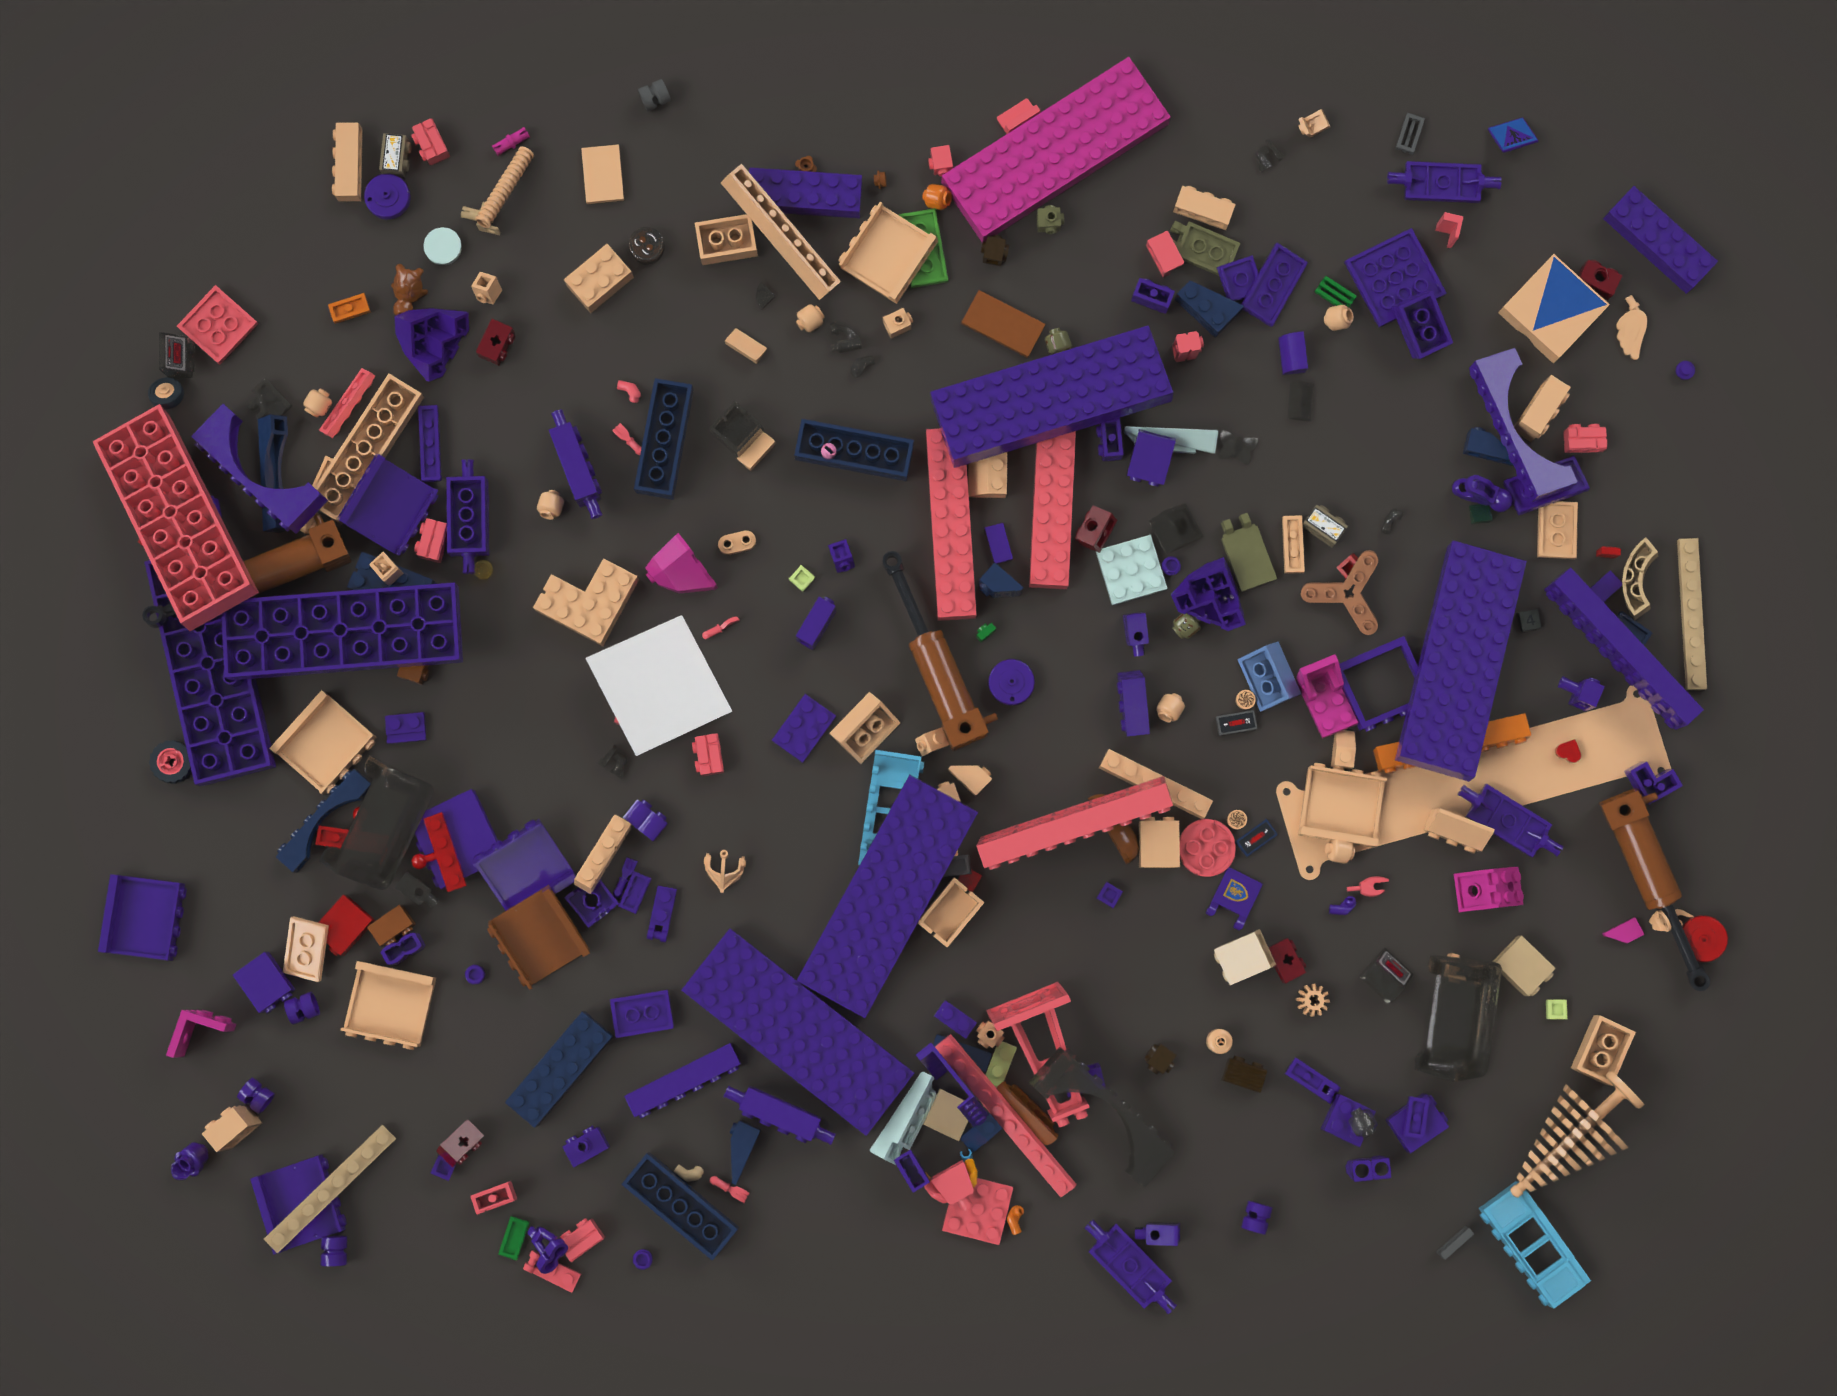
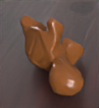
[391,264,428,315]

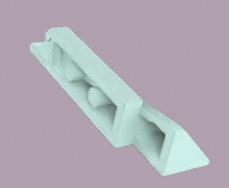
[1123,426,1218,454]
[870,1072,936,1165]

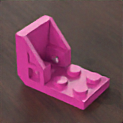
[1296,654,1358,739]

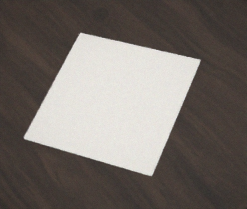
[586,615,732,756]

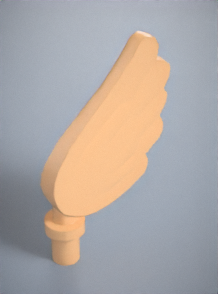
[1616,295,1647,360]

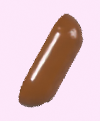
[1087,794,1139,865]
[997,1081,1058,1145]

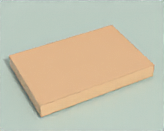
[581,144,624,204]
[1537,501,1578,559]
[283,916,329,982]

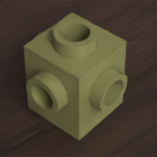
[1036,205,1064,234]

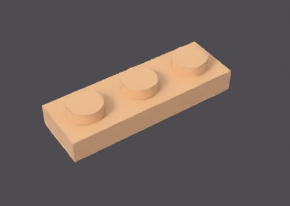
[1282,515,1305,574]

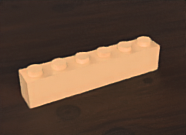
[1099,749,1213,819]

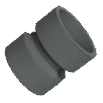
[638,79,671,112]

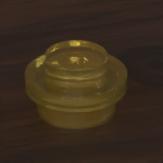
[475,560,493,579]

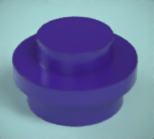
[1676,361,1695,380]
[1161,556,1181,576]
[633,1249,653,1270]

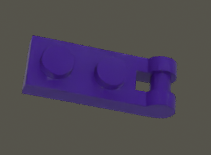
[647,886,677,943]
[1284,1058,1341,1104]

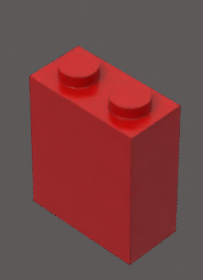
[318,894,376,956]

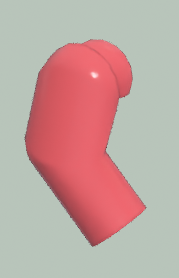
[617,380,641,403]

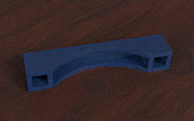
[258,415,288,533]
[276,769,375,873]

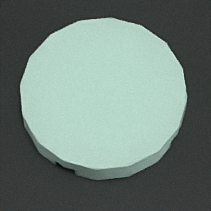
[423,227,462,265]

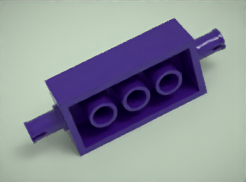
[549,409,603,519]
[446,459,489,574]
[724,1086,836,1145]

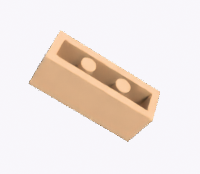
[1173,186,1236,230]

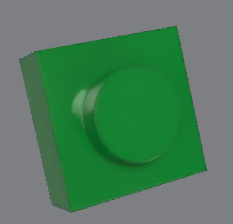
[976,623,996,643]

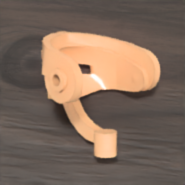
[704,850,746,893]

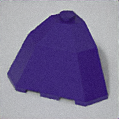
[395,308,469,382]
[1171,557,1246,631]

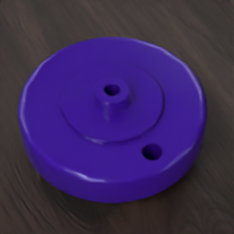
[364,174,411,220]
[988,659,1035,706]

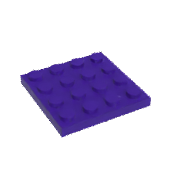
[1344,228,1447,328]

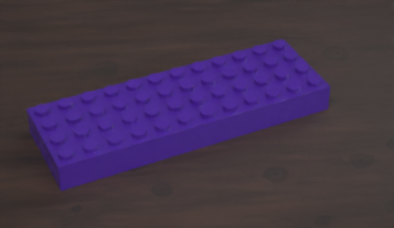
[930,325,1173,468]
[1395,540,1527,782]
[144,560,276,786]
[221,582,463,680]
[797,774,978,1018]
[681,928,914,1136]

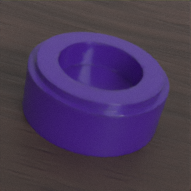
[465,965,485,984]

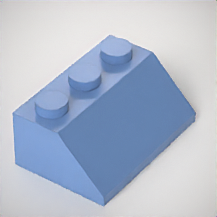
[1237,642,1301,712]

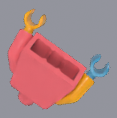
[924,1149,978,1211]

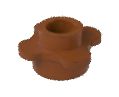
[795,156,817,172]

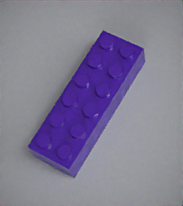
[749,168,862,218]
[1603,186,1718,294]

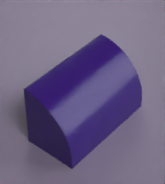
[1278,331,1308,375]

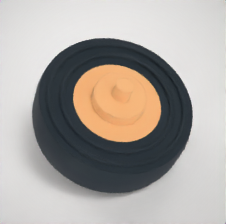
[148,377,184,410]

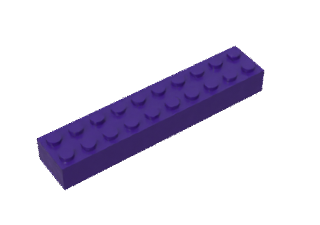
[1544,567,1704,730]

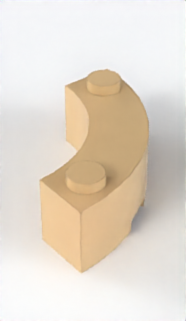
[1622,537,1658,620]

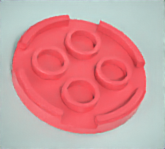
[1179,819,1236,877]

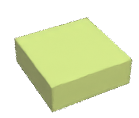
[789,565,816,592]
[1546,1000,1567,1019]

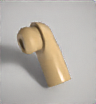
[673,1164,704,1182]

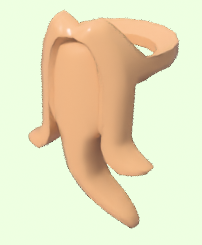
[1649,909,1693,932]

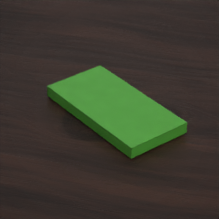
[899,209,948,288]

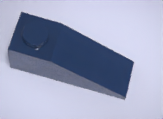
[1463,427,1514,466]
[729,1120,761,1185]

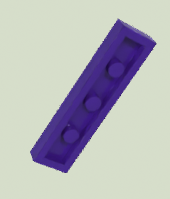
[418,405,442,482]

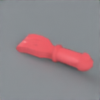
[612,423,642,455]
[702,617,740,639]
[710,1176,749,1203]

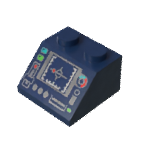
[978,562,1024,598]

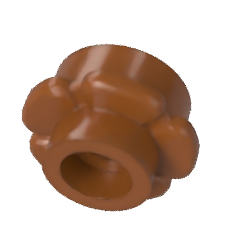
[874,170,887,189]

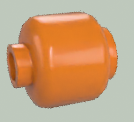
[923,184,952,210]

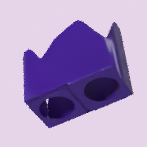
[1346,1156,1391,1182]

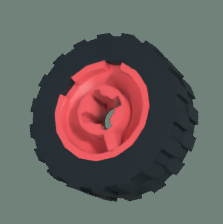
[149,740,192,784]

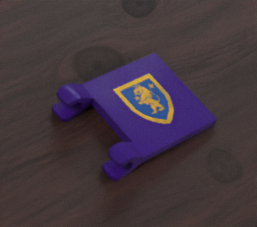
[1206,867,1263,930]

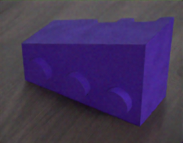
[1117,670,1150,736]

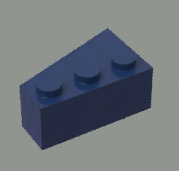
[1175,281,1244,338]

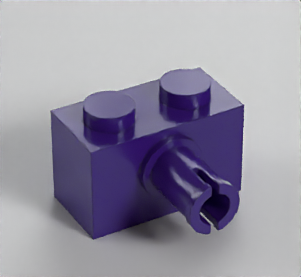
[1558,676,1605,712]
[563,1125,610,1168]

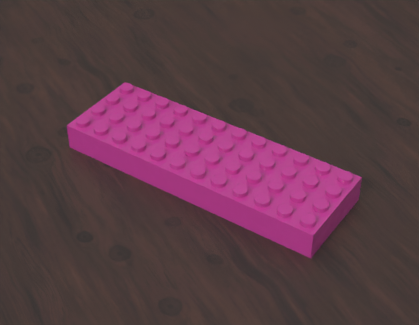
[941,57,1171,242]

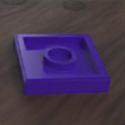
[1217,255,1259,301]

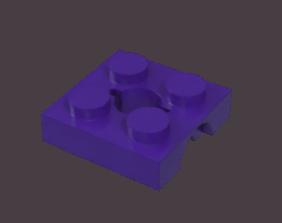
[564,879,619,928]

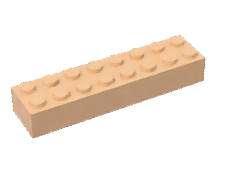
[315,374,424,525]

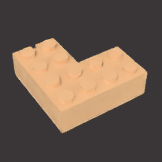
[533,558,639,646]

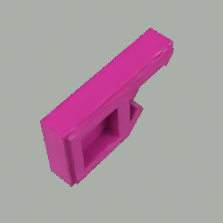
[1602,917,1644,943]

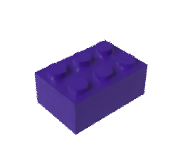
[1391,290,1453,359]

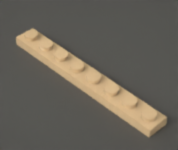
[1677,538,1707,690]
[264,1125,396,1253]

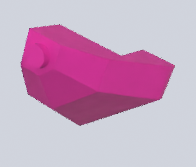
[645,533,718,594]

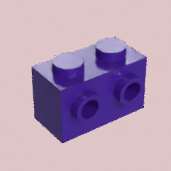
[1131,278,1175,314]
[1096,418,1123,461]

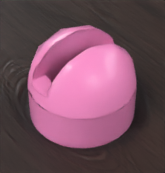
[821,443,836,459]

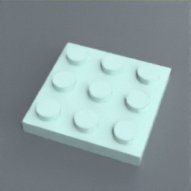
[1096,535,1167,606]

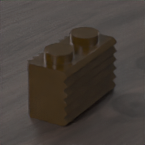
[1221,1056,1268,1093]

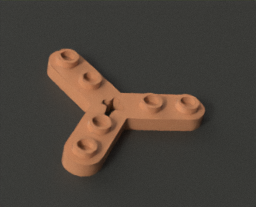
[1301,550,1378,635]

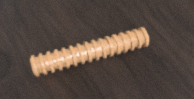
[475,147,534,228]

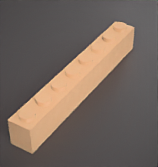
[721,164,841,300]

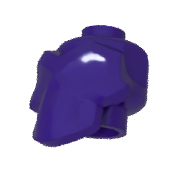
[171,1142,209,1180]

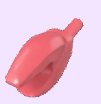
[1347,876,1389,897]

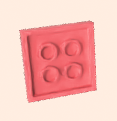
[177,285,259,365]
[942,1178,1013,1245]

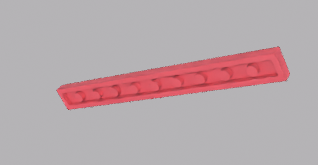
[935,1034,1077,1198]

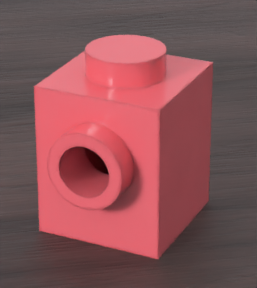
[928,145,953,176]

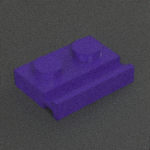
[385,712,427,744]

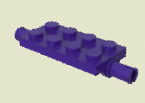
[1387,161,1501,203]
[1457,784,1563,857]
[1085,1219,1177,1314]

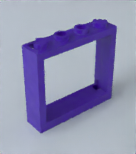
[1339,636,1418,732]

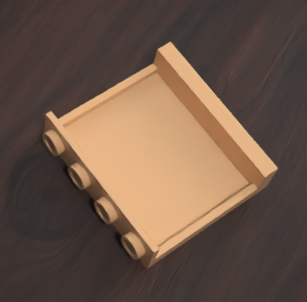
[839,202,938,304]
[269,690,377,795]
[1298,763,1387,848]
[340,961,436,1050]

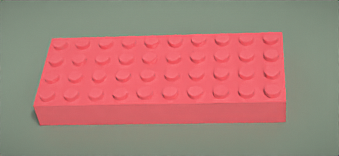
[977,776,1173,870]

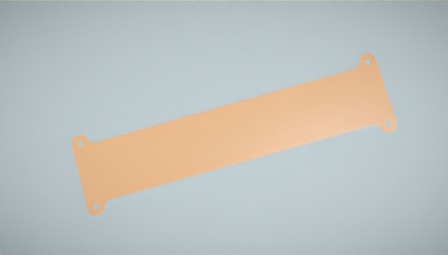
[1276,686,1671,880]

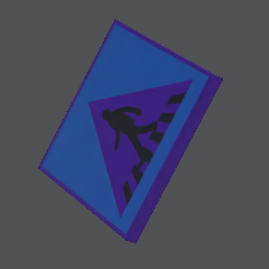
[1488,117,1538,153]

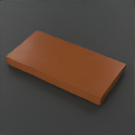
[961,290,1046,358]

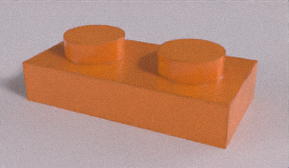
[328,293,371,324]

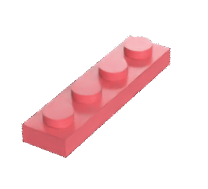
[319,368,375,439]

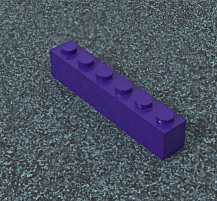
[624,1043,741,1119]

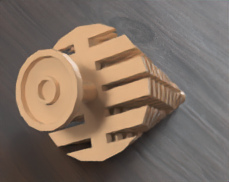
[1510,1070,1645,1198]

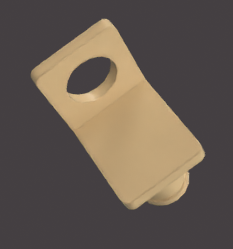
[461,202,501,235]

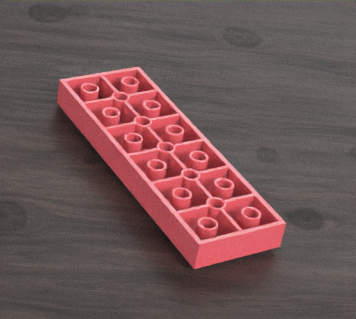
[93,404,259,631]

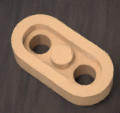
[718,531,756,555]

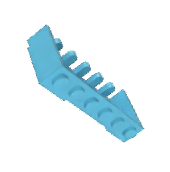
[858,750,924,865]
[1479,1181,1591,1309]

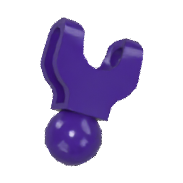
[1452,475,1513,512]

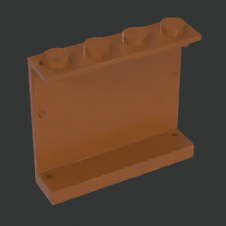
[487,885,590,990]

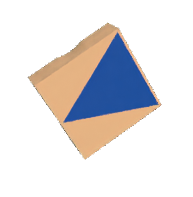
[1498,254,1610,363]

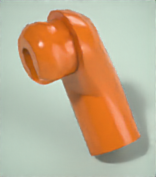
[1006,1205,1024,1235]

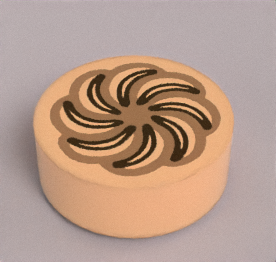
[1236,690,1256,710]
[1227,810,1247,830]

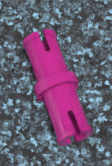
[492,127,530,156]

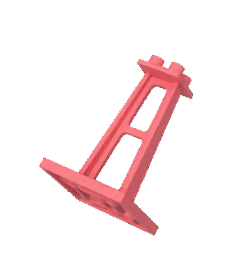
[986,982,1090,1127]

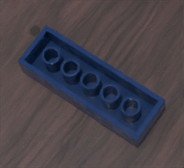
[634,378,694,500]
[794,419,914,481]
[505,1011,614,1128]
[622,1152,739,1261]

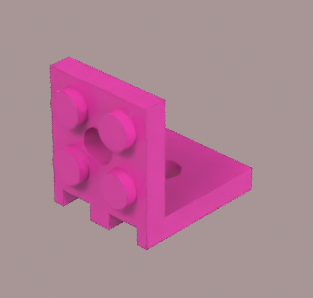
[1454,867,1524,912]
[166,1009,236,1058]

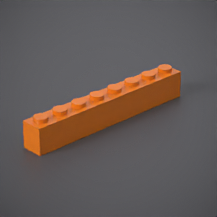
[1373,713,1531,774]

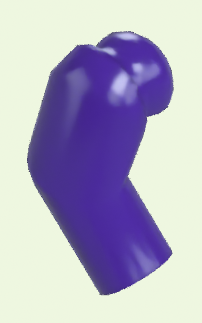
[1329,896,1356,915]

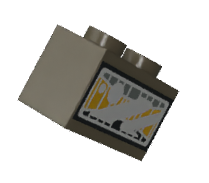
[379,133,411,177]
[1302,504,1348,548]

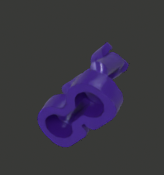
[527,1226,568,1274]

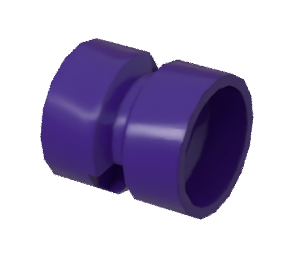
[284,992,320,1025]
[237,1077,275,1114]
[1241,1201,1273,1235]
[321,1236,347,1266]

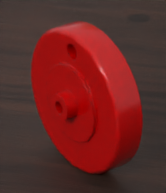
[1682,915,1728,962]

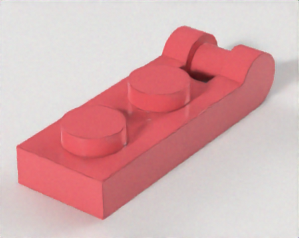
[523,1250,581,1293]

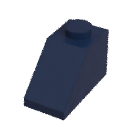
[960,1112,1002,1153]

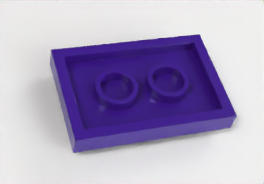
[772,694,836,763]
[610,990,674,1038]

